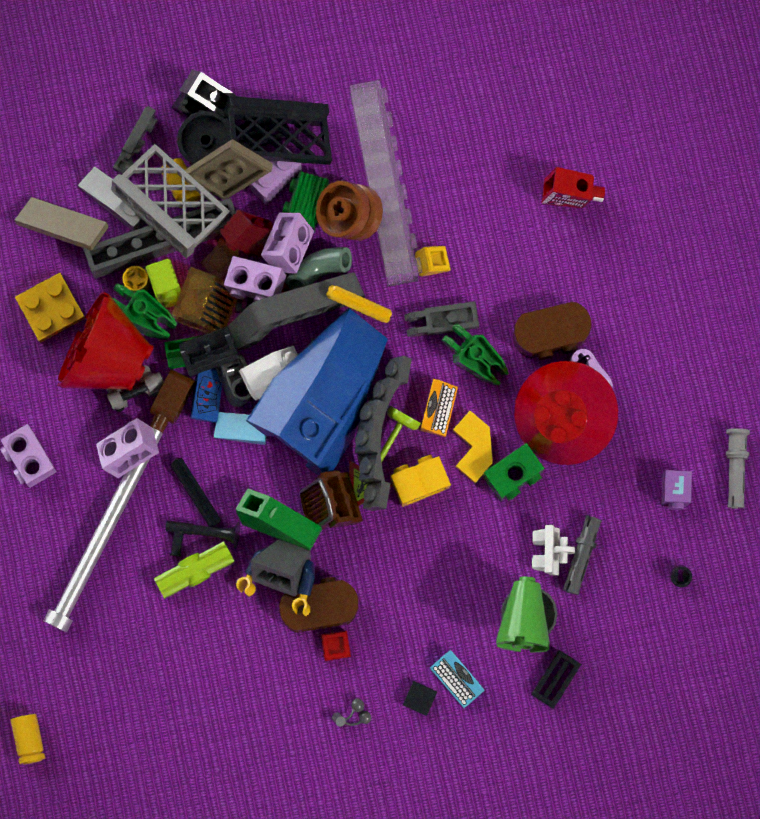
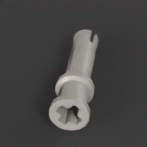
[726,429,750,509]

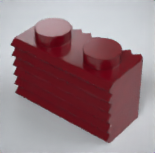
[220,210,274,257]

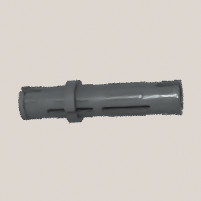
[563,515,602,595]

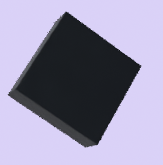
[402,681,437,716]

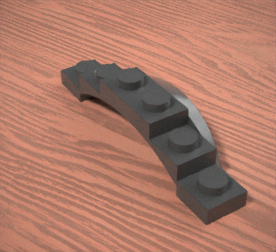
[355,356,412,511]

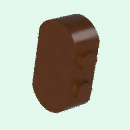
[513,302,591,360]
[279,577,359,633]

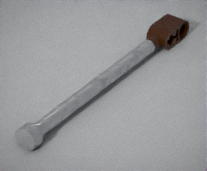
[43,369,196,633]

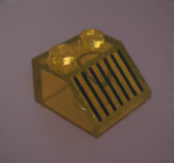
[172,267,237,333]

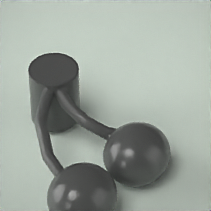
[332,698,371,727]

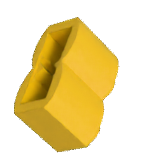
[390,455,451,507]

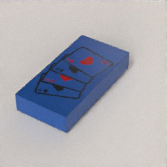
[190,369,222,423]

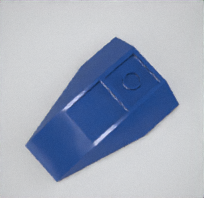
[246,308,388,475]

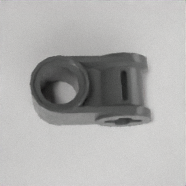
[215,354,252,407]

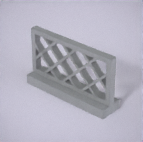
[111,144,230,259]

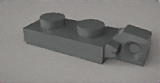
[113,106,157,174]

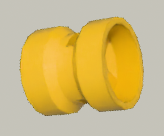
[122,266,150,293]

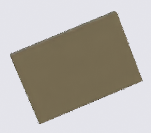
[185,139,273,200]

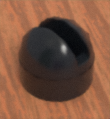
[670,565,692,587]

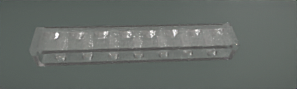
[350,80,422,287]

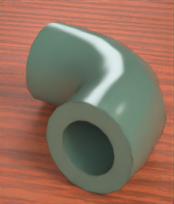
[285,247,352,290]

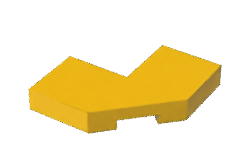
[453,411,493,484]

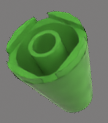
[496,577,550,653]

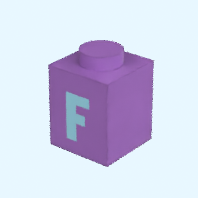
[661,470,692,510]

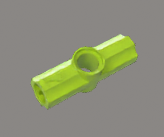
[154,541,234,599]

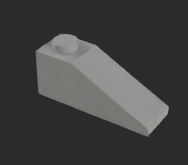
[78,167,146,231]

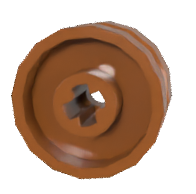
[316,181,383,241]

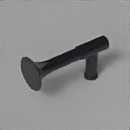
[165,520,240,557]

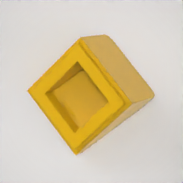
[415,246,451,276]

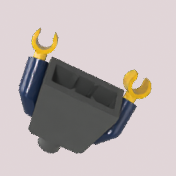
[236,540,315,616]

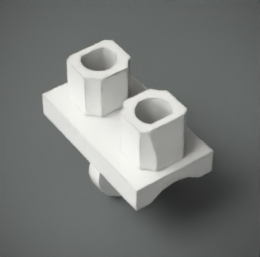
[532,525,575,575]

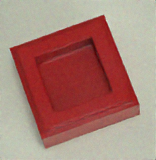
[321,631,351,661]

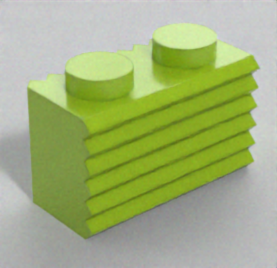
[145,259,183,308]

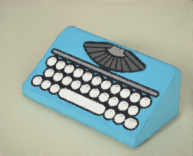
[430,650,485,708]

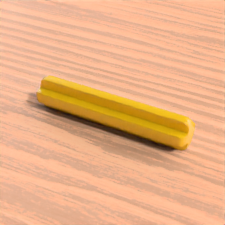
[326,285,392,323]

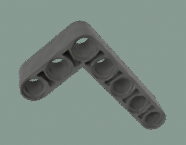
[228,272,365,351]

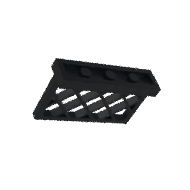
[223,96,332,165]

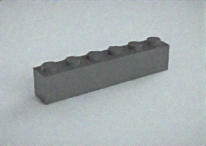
[83,198,236,279]

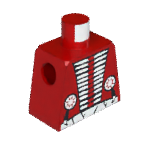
[541,167,605,208]

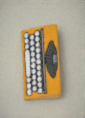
[421,379,458,437]

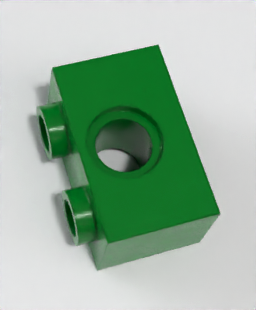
[482,443,545,502]

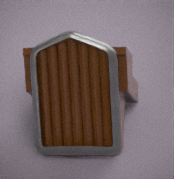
[300,470,363,530]

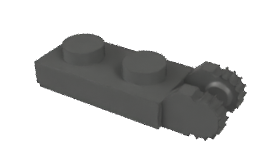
[404,301,479,337]

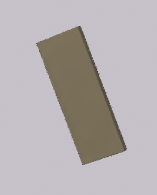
[15,197,109,251]

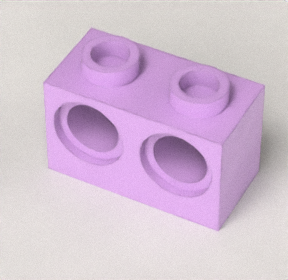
[261,213,314,274]
[224,256,286,302]
[96,418,159,478]
[0,424,57,488]

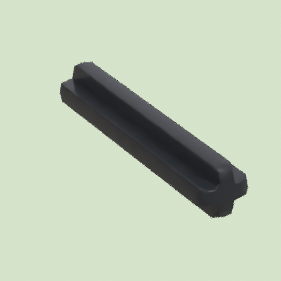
[170,458,221,527]

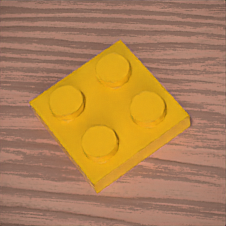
[15,273,85,343]

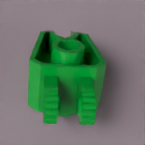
[113,283,177,340]
[442,324,509,385]

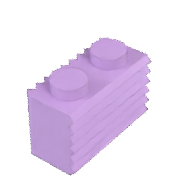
[249,147,302,205]

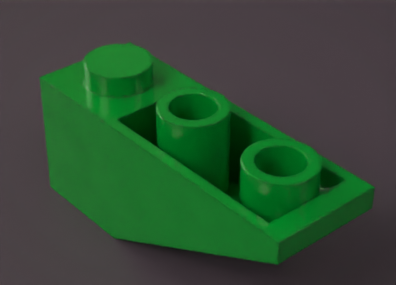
[235,488,322,550]

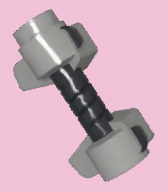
[106,365,164,412]

